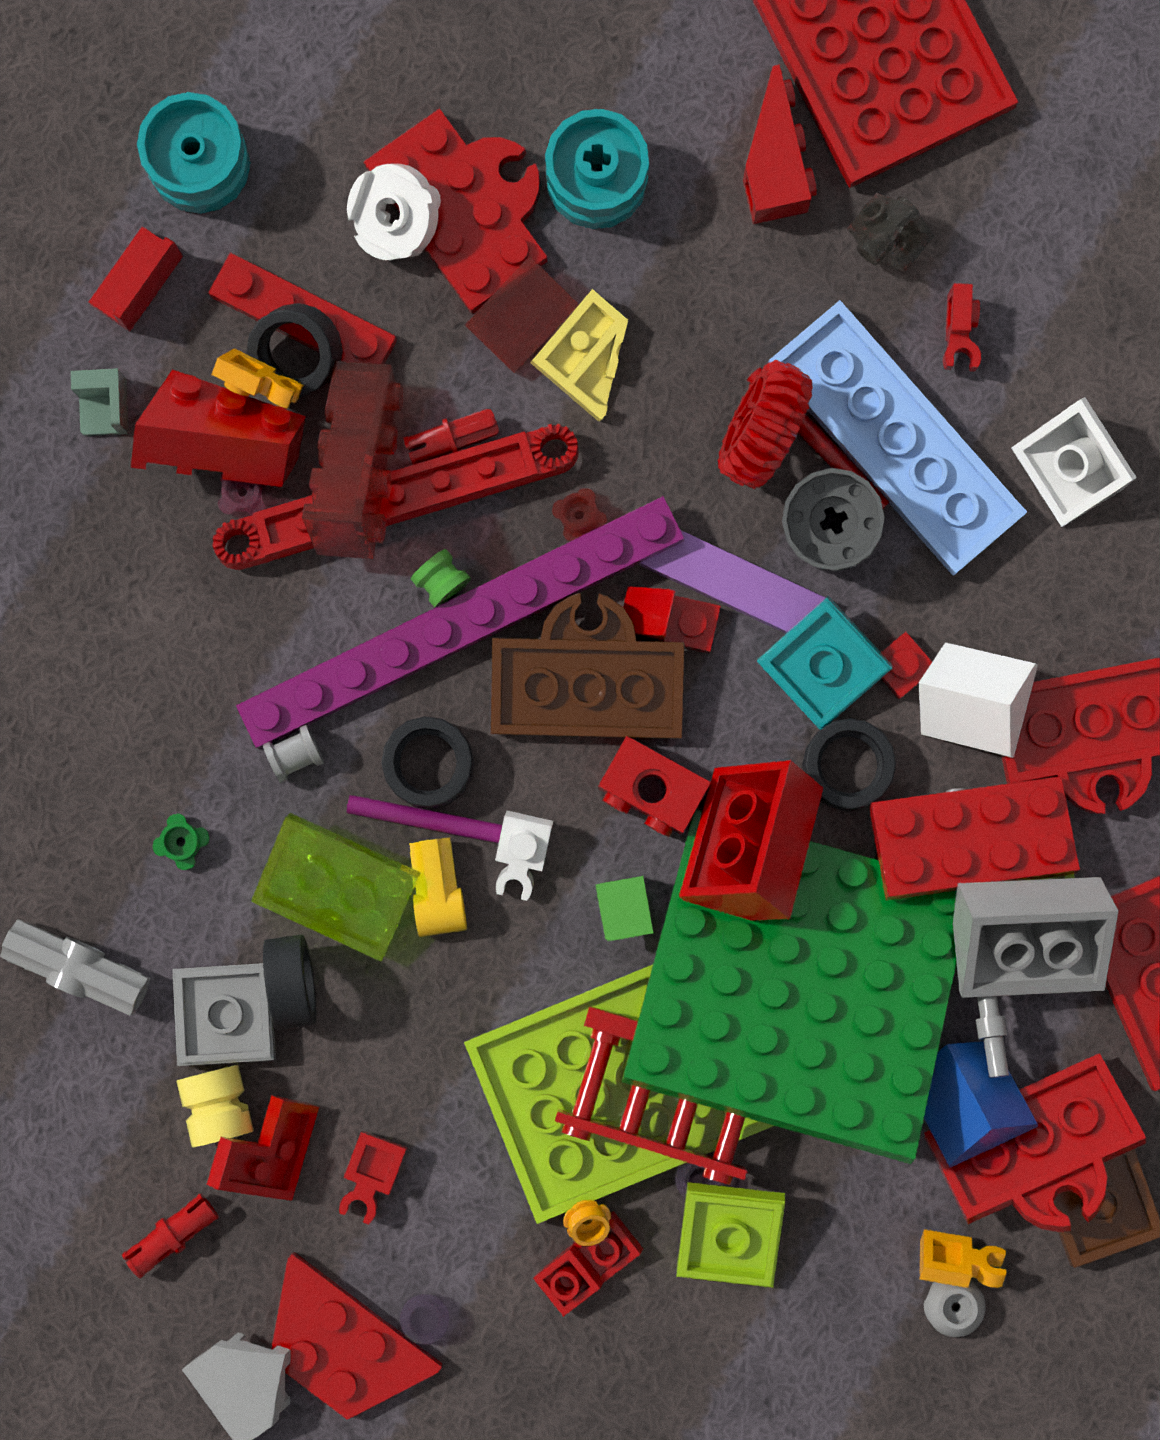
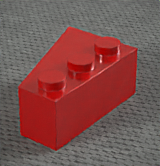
[130,369,306,487]

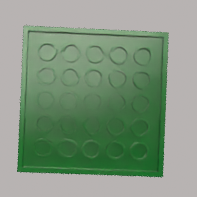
[622,809,957,1164]

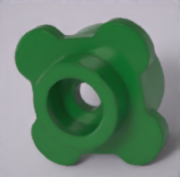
[153,814,210,870]

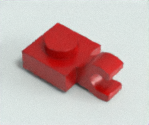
[943,283,981,372]

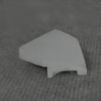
[182,1332,291,1440]

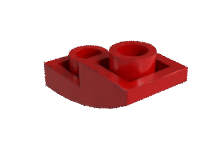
[533,1211,644,1317]

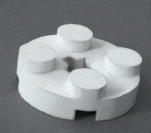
[347,164,441,260]

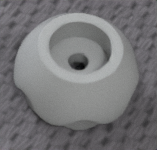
[924,1280,986,1337]

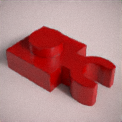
[339,1131,407,1224]

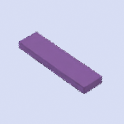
[638,530,825,634]

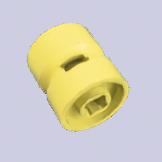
[176,1065,254,1147]

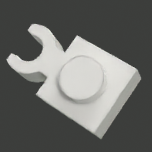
[495,811,553,901]

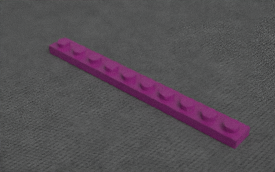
[236,496,684,749]

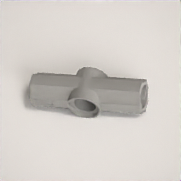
[0,919,151,1016]

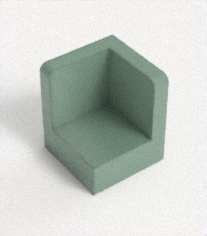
[71,368,129,436]

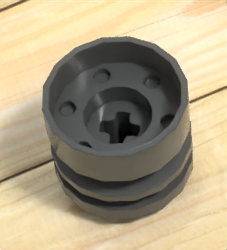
[782,468,885,572]

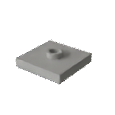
[172,963,276,1066]

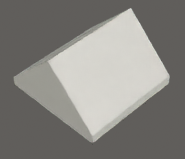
[1012,397,1137,527]
[919,642,1038,758]

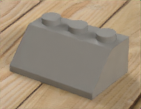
[953,877,1118,998]

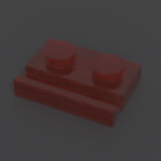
[465,256,579,373]

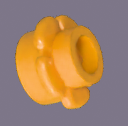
[563,1200,611,1246]

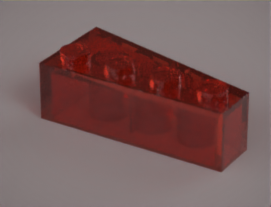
[302,361,403,559]

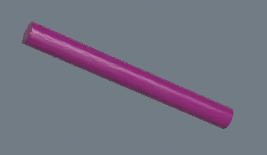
[346,795,503,843]

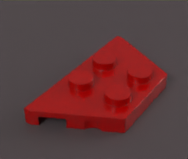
[271,1252,443,1420]

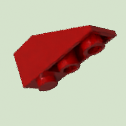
[743,64,817,224]

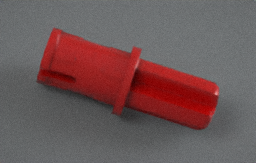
[403,409,499,465]

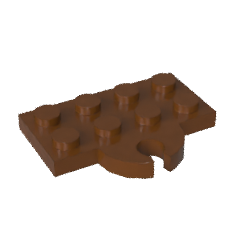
[491,593,684,738]

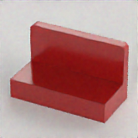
[89,226,183,332]

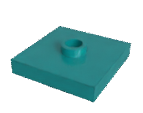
[757,596,893,730]

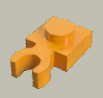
[211,348,303,409]
[919,1229,1006,1288]

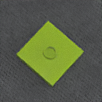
[676,1182,785,1288]

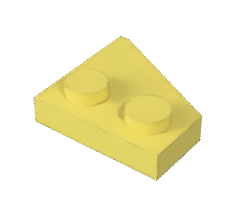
[530,289,628,421]

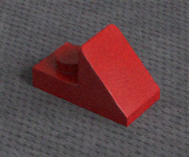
[623,586,721,654]

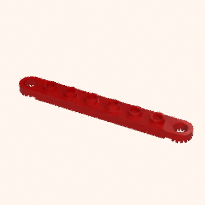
[212,424,579,570]

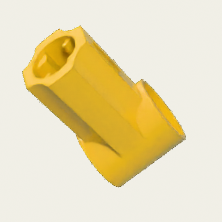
[409,838,467,937]

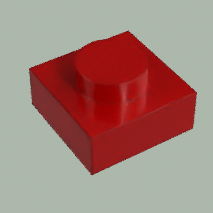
[881,632,932,699]

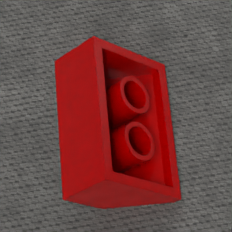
[679,760,823,920]

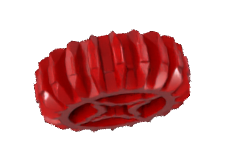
[718,359,813,489]

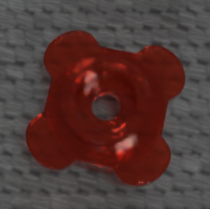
[552,488,607,542]

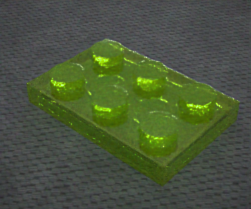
[251,813,421,961]

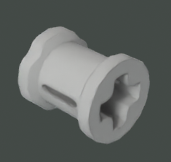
[263,725,324,783]

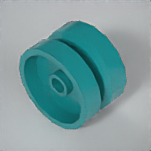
[137,92,251,214]
[545,109,649,229]

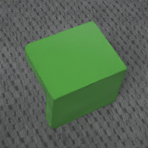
[595,876,653,941]

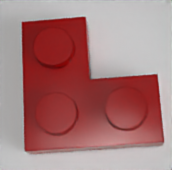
[206,1095,319,1201]

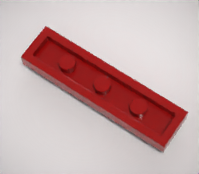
[208,253,397,381]

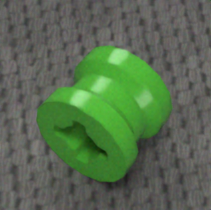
[411,549,471,608]

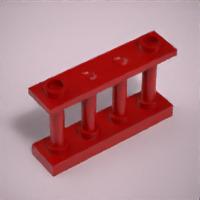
[555,1006,747,1185]

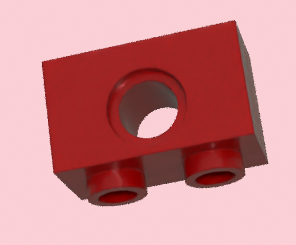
[598,736,711,838]

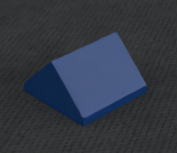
[924,1041,1038,1168]

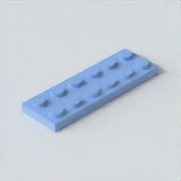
[768,300,1027,576]

